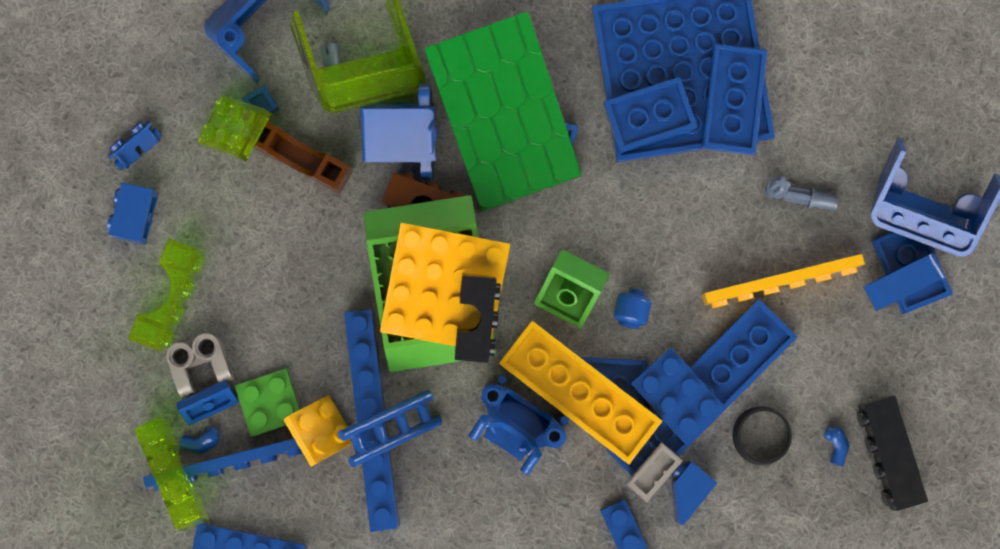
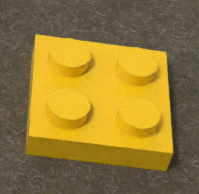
[283,395,352,467]

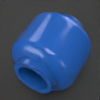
[614,288,652,330]

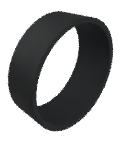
[732,406,792,465]

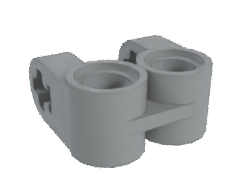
[166,333,234,398]

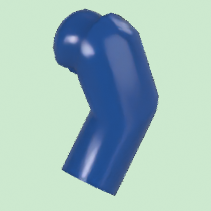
[824,426,849,467]
[180,427,220,453]

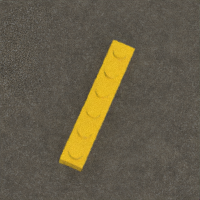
[702,254,865,308]

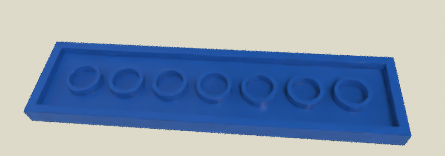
[606,299,797,476]

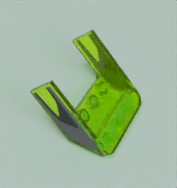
[289,0,425,113]

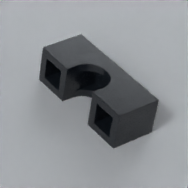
[454,273,501,363]

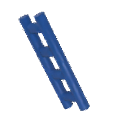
[338,390,442,468]

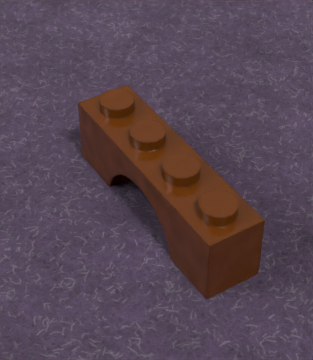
[242,115,353,194]

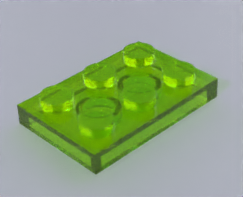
[197,96,272,162]

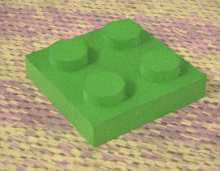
[235,368,300,437]

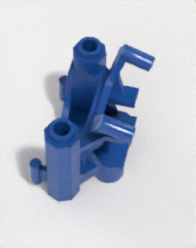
[468,376,569,475]

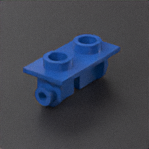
[108,121,162,170]

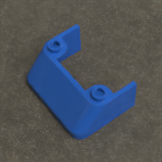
[204,0,330,84]
[871,138,1000,257]

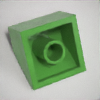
[534,249,610,329]

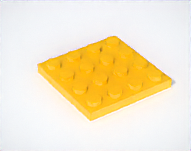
[380,222,510,346]

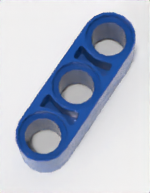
[863,252,946,311]

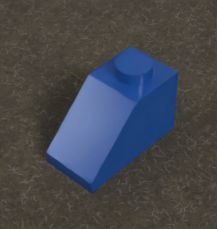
[672,461,717,526]

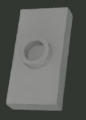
[625,442,683,502]

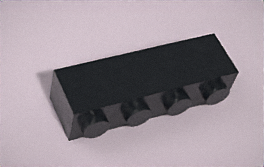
[857,396,929,511]

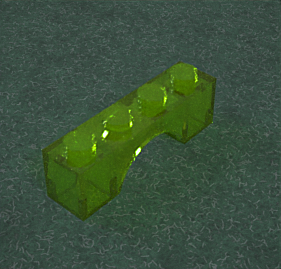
[128,238,205,352]
[134,417,209,531]

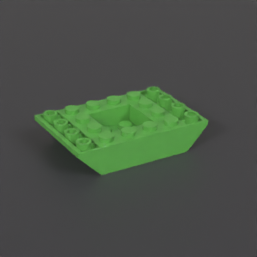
[364,195,497,372]

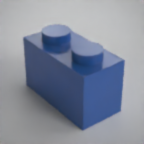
[107,182,159,245]

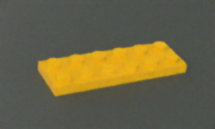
[499,321,662,464]

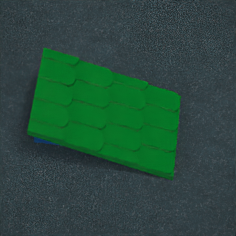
[424,11,581,213]

